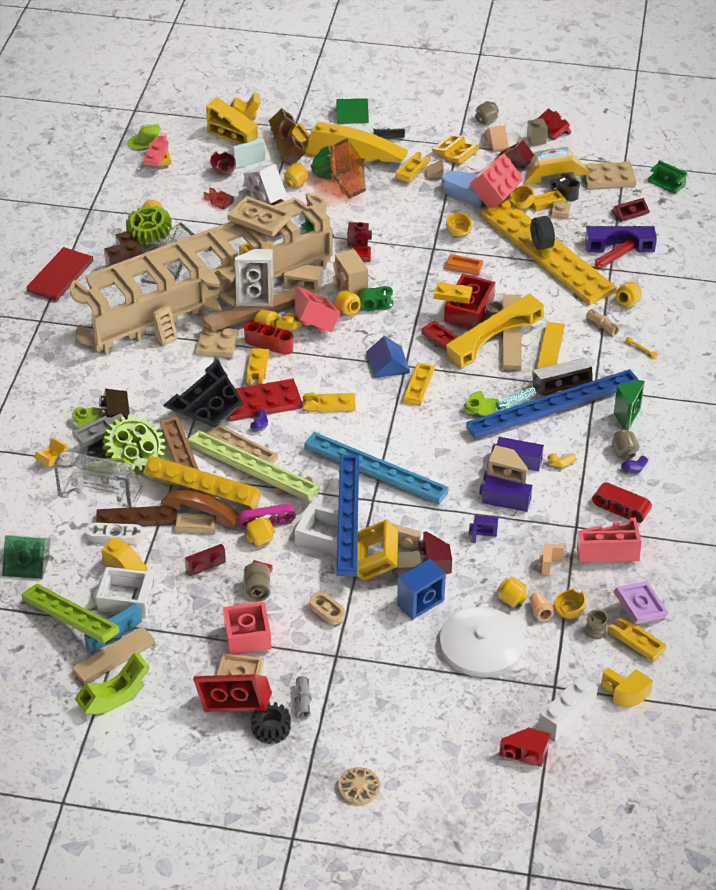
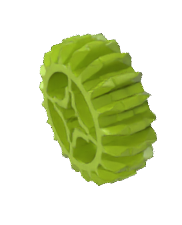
[126,204,172,245]

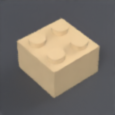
[333,249,368,297]

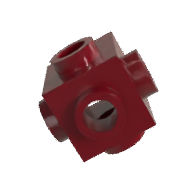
[347,222,372,246]

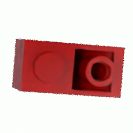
[499,728,550,767]

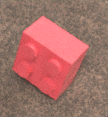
[223,601,272,654]

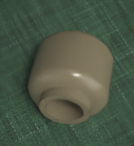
[475,101,499,124]
[612,430,640,459]

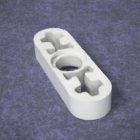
[86,523,144,545]

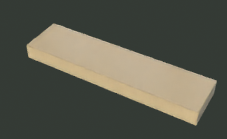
[206,424,278,464]
[72,626,155,684]

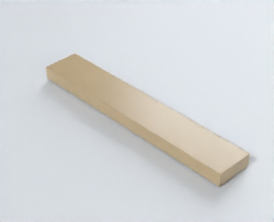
[503,294,522,371]

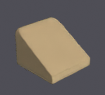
[427,160,444,179]

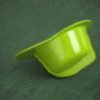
[128,124,161,150]

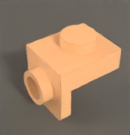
[538,544,565,576]

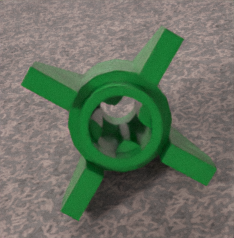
[311,146,339,179]

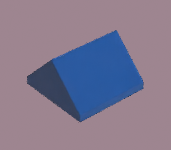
[366,335,410,378]

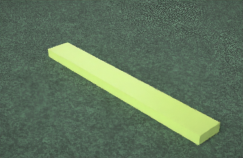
[188,430,320,502]

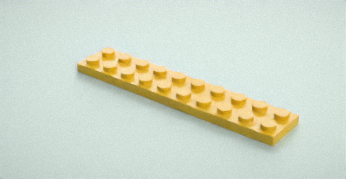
[481,199,617,306]

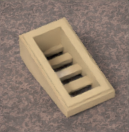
[153,305,177,346]

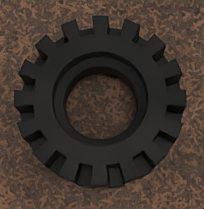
[251,702,291,744]

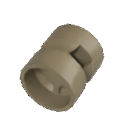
[244,562,270,602]

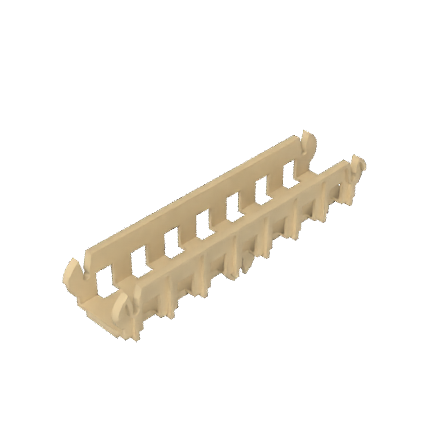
[70,193,333,354]

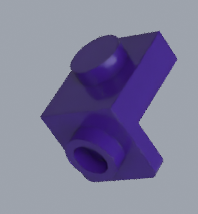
[469,515,498,543]

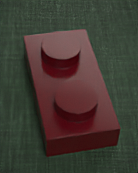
[185,543,226,576]

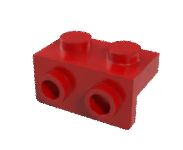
[537,108,572,140]

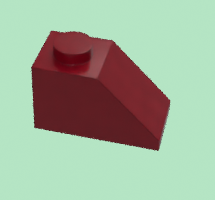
[495,140,534,169]

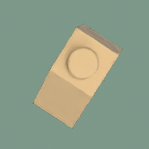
[284,265,323,294]
[488,445,528,484]

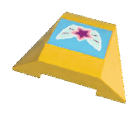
[525,146,591,185]

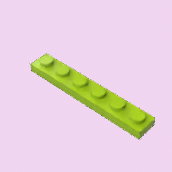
[21,583,120,643]

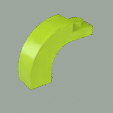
[75,653,150,714]

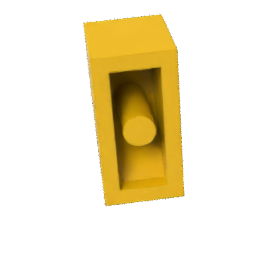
[101,537,148,571]

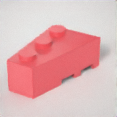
[577,517,642,563]

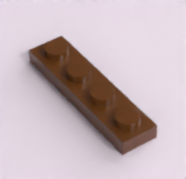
[96,506,176,527]

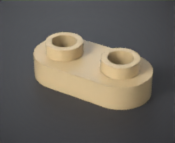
[310,592,345,624]

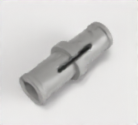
[295,676,312,719]

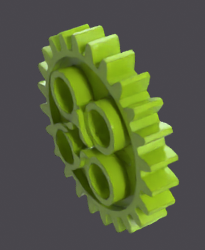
[102,415,166,474]

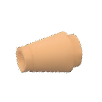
[530,592,554,621]

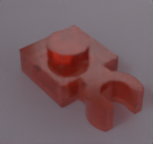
[203,188,234,210]

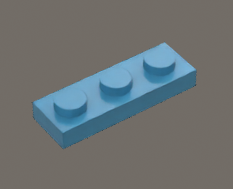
[84,603,142,653]

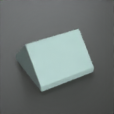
[227,139,265,169]

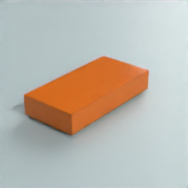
[445,254,483,276]

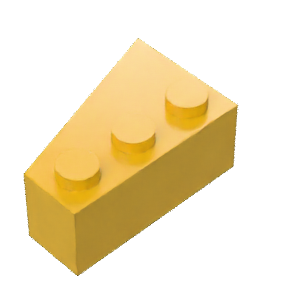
[206,97,258,145]

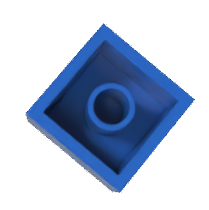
[397,559,446,620]

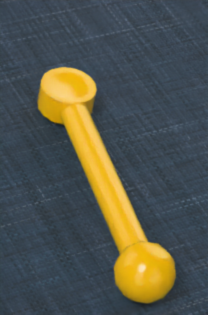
[626,337,658,359]

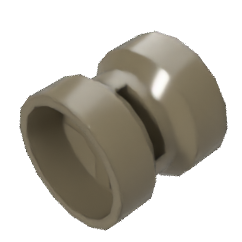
[485,301,504,321]
[585,610,608,639]

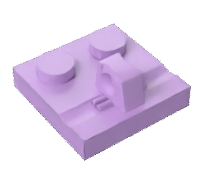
[613,581,669,625]

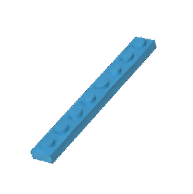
[304,432,449,504]

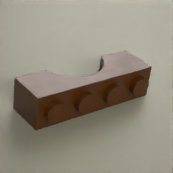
[269,108,306,165]

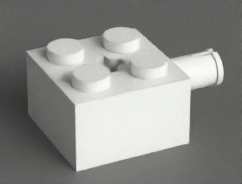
[243,164,287,203]

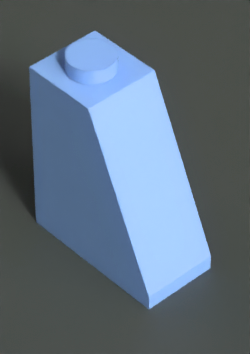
[441,170,482,208]

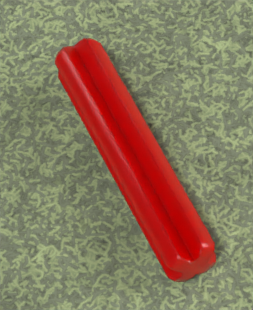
[594,240,635,269]

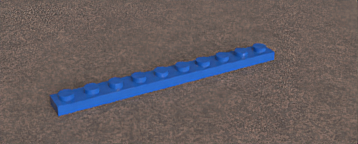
[466,369,639,439]

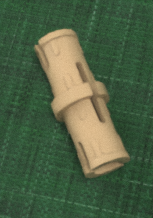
[586,309,620,336]

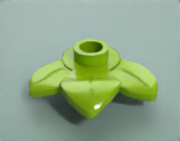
[464,391,499,417]
[72,407,101,429]

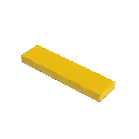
[537,321,565,369]

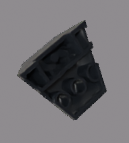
[163,359,243,428]

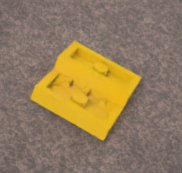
[432,134,479,164]

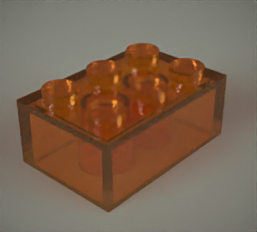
[329,138,366,199]

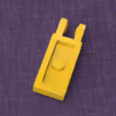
[395,152,431,183]
[247,348,269,386]
[303,392,355,412]
[607,617,666,662]

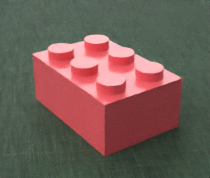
[469,153,524,208]

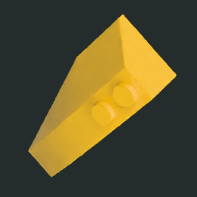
[306,122,408,162]

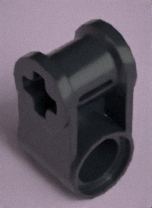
[550,173,580,201]

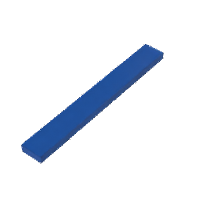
[336,455,359,576]

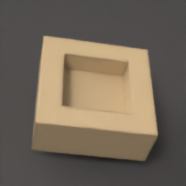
[552,202,571,219]

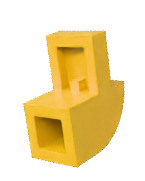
[230,92,261,121]
[601,667,653,707]

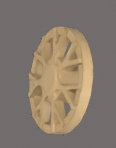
[338,767,380,805]

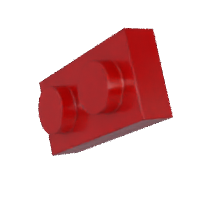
[421,320,458,351]

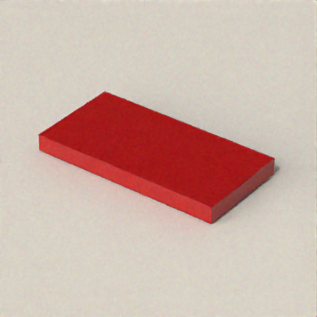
[26,247,93,301]

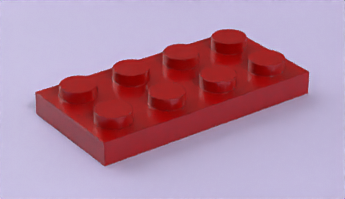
[228,378,303,421]

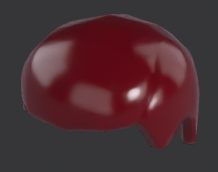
[210,151,236,175]

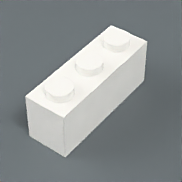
[538,675,598,741]

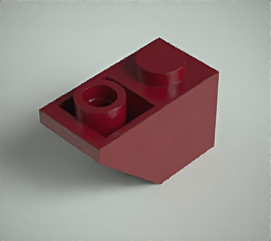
[419,531,452,574]

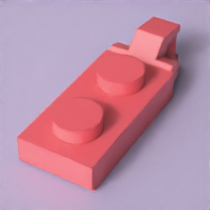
[143,132,169,167]

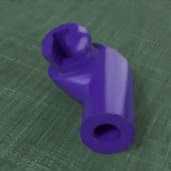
[250,409,268,432]
[621,456,648,474]

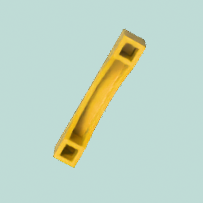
[446,293,544,369]
[143,455,262,510]

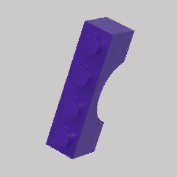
[585,226,657,252]

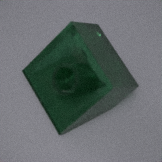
[2,535,51,579]

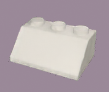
[235,249,274,307]

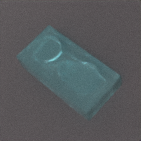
[495,387,536,410]

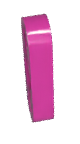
[237,504,296,530]

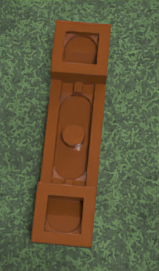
[161,490,239,528]

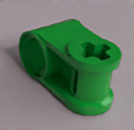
[359,286,393,311]

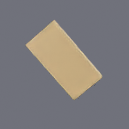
[175,513,217,534]

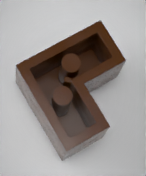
[104,231,143,267]

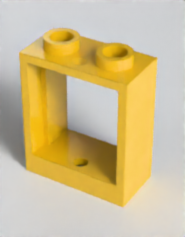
[357,519,398,581]

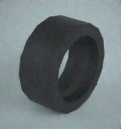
[530,216,555,250]

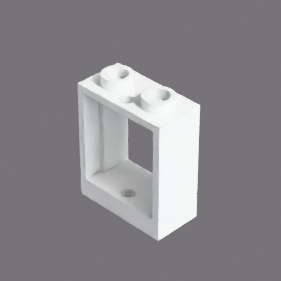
[295,503,338,556]
[94,567,156,617]

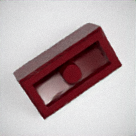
[611,198,650,222]

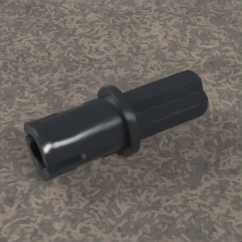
[373,127,405,140]

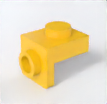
[34,438,67,467]

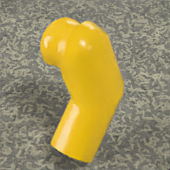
[547,453,576,468]

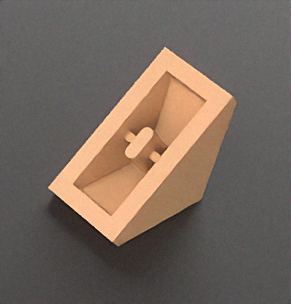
[484,125,509,152]

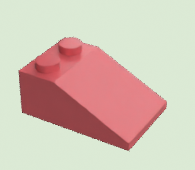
[295,286,341,333]

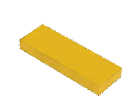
[403,362,435,406]

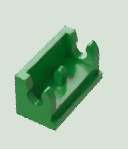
[648,160,687,194]

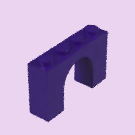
[479,436,544,512]

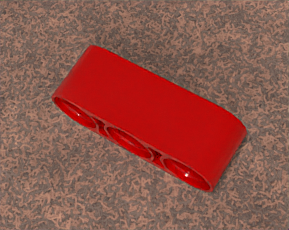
[244,321,294,355]
[592,482,652,523]

